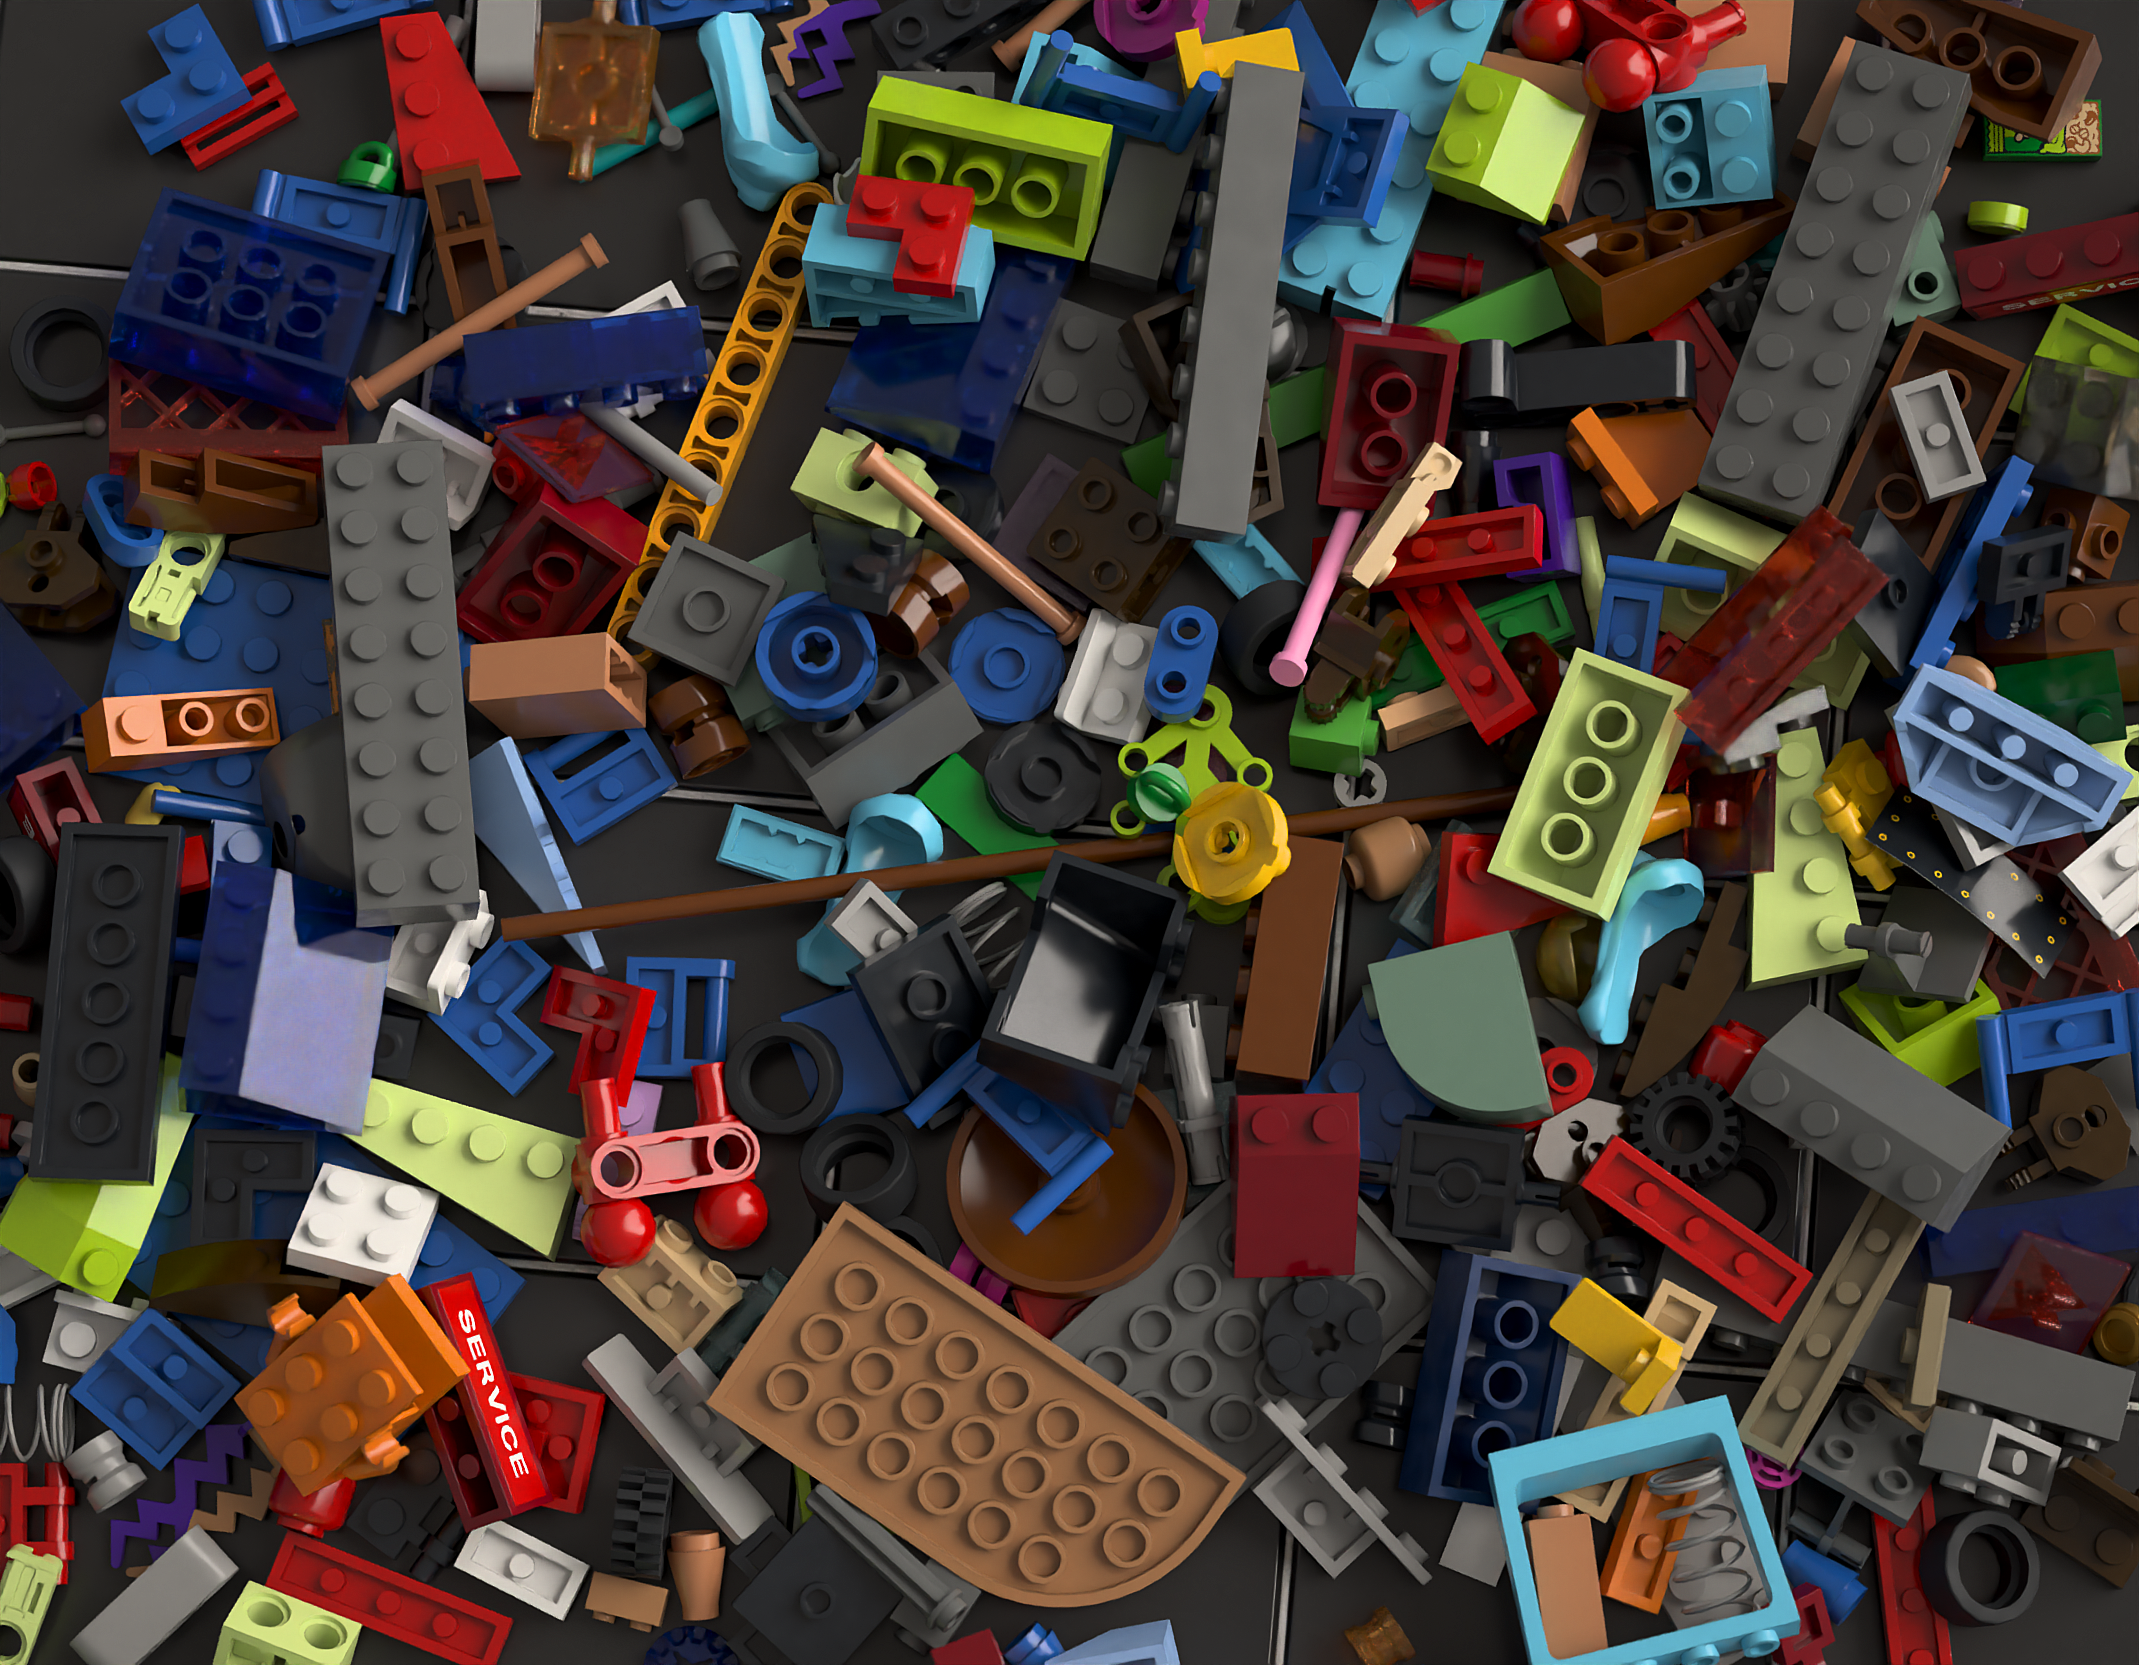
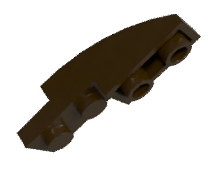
[1610,881,1750,1105]
[148,1239,376,1328]

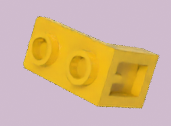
[1175,28,1300,101]
[1550,1278,1683,1417]

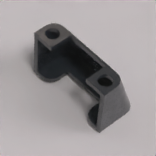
[976,849,1196,1137]

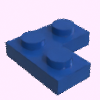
[120,3,253,155]
[426,935,556,1098]

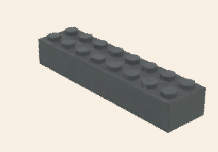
[1697,40,1973,533]
[320,440,480,928]

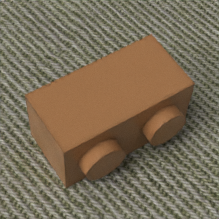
[585,1571,671,1633]

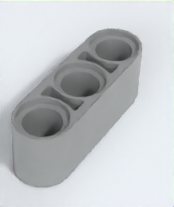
[475,0,542,92]
[69,1524,239,1665]

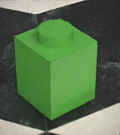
[1289,685,1381,777]

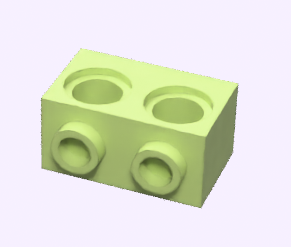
[212,1580,362,1665]

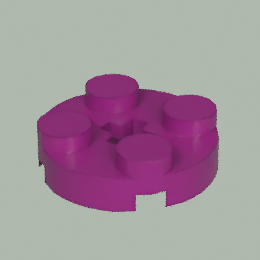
[1094,0,1209,62]

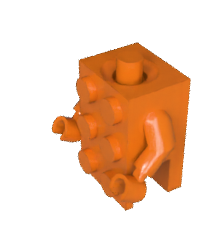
[233,1273,471,1497]

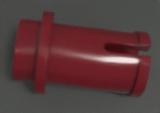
[1410,249,1485,299]

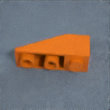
[80,687,281,773]

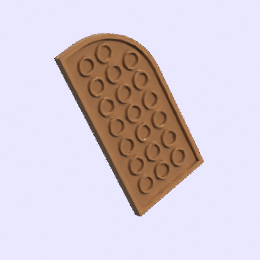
[706,1200,1247,1607]

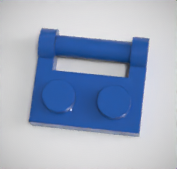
[522,728,678,847]
[626,956,736,1080]

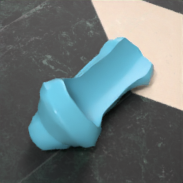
[696,11,819,211]
[797,793,943,987]
[1577,850,1705,1045]

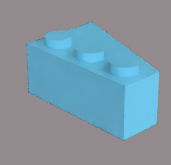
[801,202,996,328]

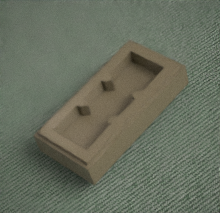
[1899,1283,1952,1413]

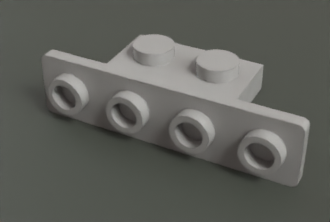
[582,1334,775,1545]
[1249,1395,1433,1586]

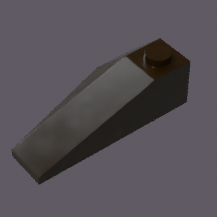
[1117,288,1284,525]

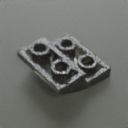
[1685,685,1830,777]

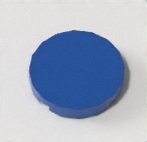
[948,607,1066,727]

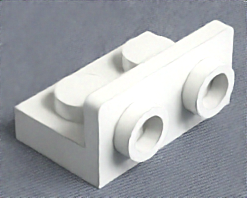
[1054,608,1159,745]
[42,1288,181,1373]

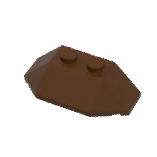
[1972,579,2139,702]

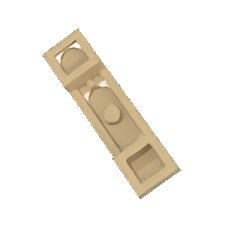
[1552,1278,1718,1524]

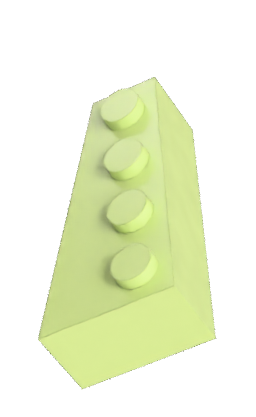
[1744,726,1869,992]
[336,1072,581,1263]

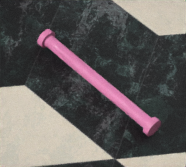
[1269,507,1365,687]

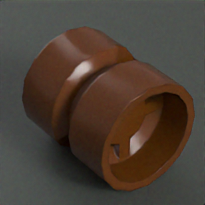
[861,548,970,660]
[647,673,752,779]

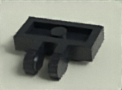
[1976,524,2073,641]

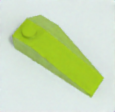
[0,1051,210,1303]

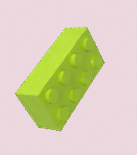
[859,75,1114,261]

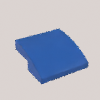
[779,988,910,1127]
[69,1307,242,1471]

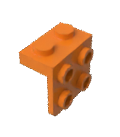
[1565,407,1712,530]

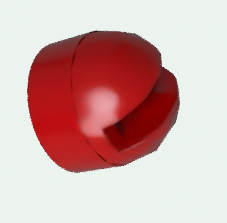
[5,461,57,510]

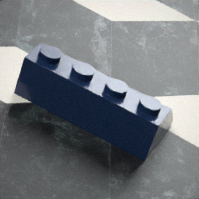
[1398,1249,1582,1515]

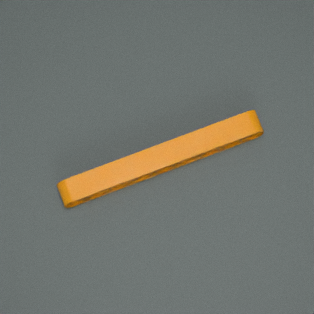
[607,182,834,672]

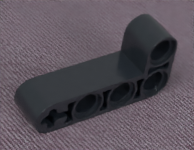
[1458,339,1698,429]

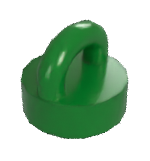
[336,141,397,195]
[1127,763,1191,825]

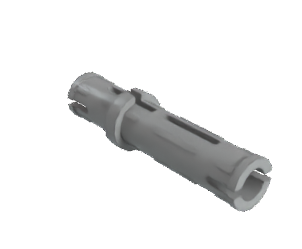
[1159,1000,1230,1185]

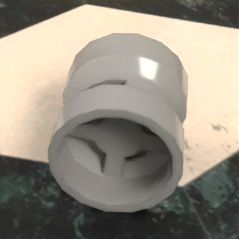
[63,1429,148,1513]

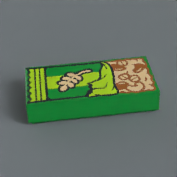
[1982,100,2102,162]

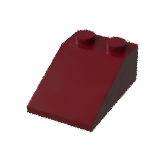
[1316,316,1461,517]
[455,463,650,644]
[1228,1093,1360,1278]

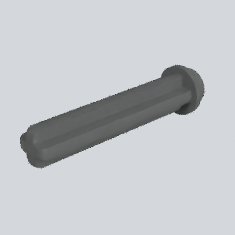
[805,1483,968,1633]

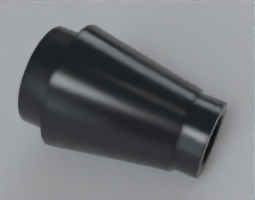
[1444,431,1503,515]

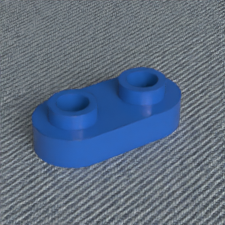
[82,473,164,568]
[1144,605,1218,723]

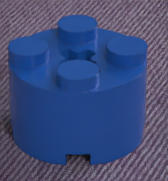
[755,591,878,722]

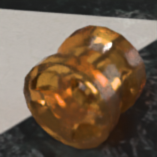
[1343,1605,1417,1665]

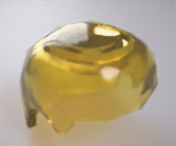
[1535,911,1602,1001]

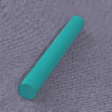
[570,87,719,183]

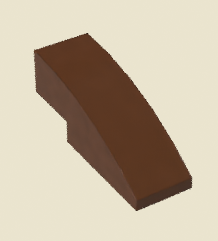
[421,158,519,352]
[123,447,318,534]

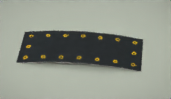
[1865,783,2078,979]

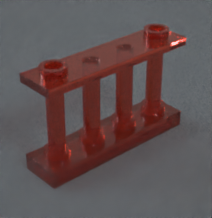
[1654,502,1890,756]

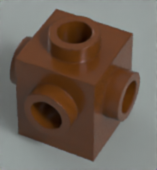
[2036,488,2131,584]

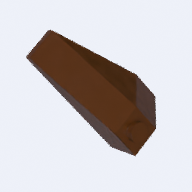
[1855,0,2102,144]
[1539,188,1797,346]

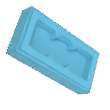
[1193,523,1308,600]
[716,804,846,882]

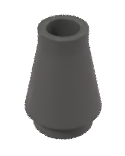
[677,199,742,290]

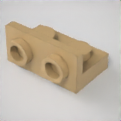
[597,1214,746,1354]

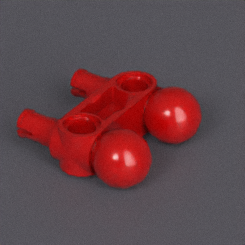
[1511,0,1747,113]
[571,1061,769,1269]

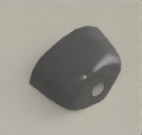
[259,712,355,916]

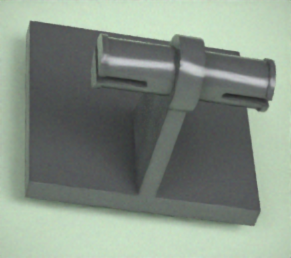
[1844,885,1995,1004]
[1785,1388,1937,1571]

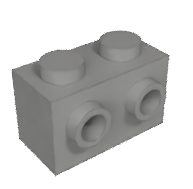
[1919,1406,2061,1509]

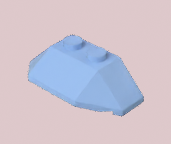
[1892,663,2134,847]

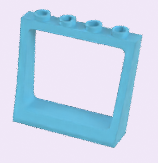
[1488,1395,1801,1665]

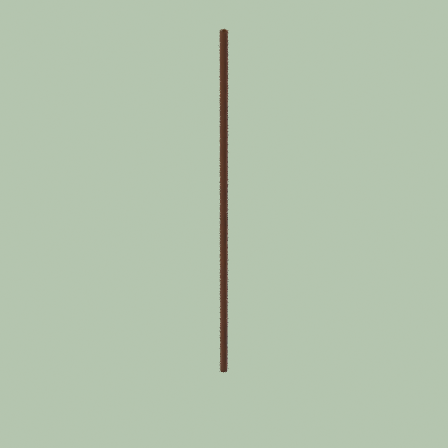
[501,779,1685,943]

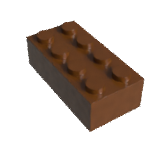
[1812,315,2026,572]
[1225,835,1344,1094]

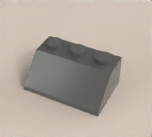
[766,647,983,830]

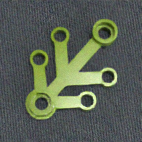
[1110,684,1273,913]

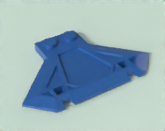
[1173,0,1411,294]

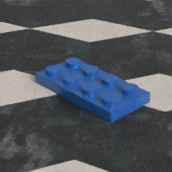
[1881,455,2034,691]
[1303,937,1438,1204]

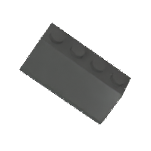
[1730,1004,2013,1233]

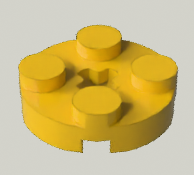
[1173,781,1291,905]

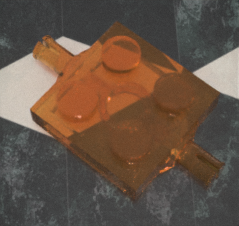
[528,0,661,181]

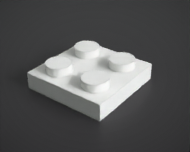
[286,1163,440,1287]

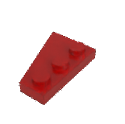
[379,11,522,194]
[1432,831,1574,949]

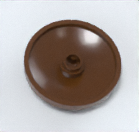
[946,1082,1189,1300]

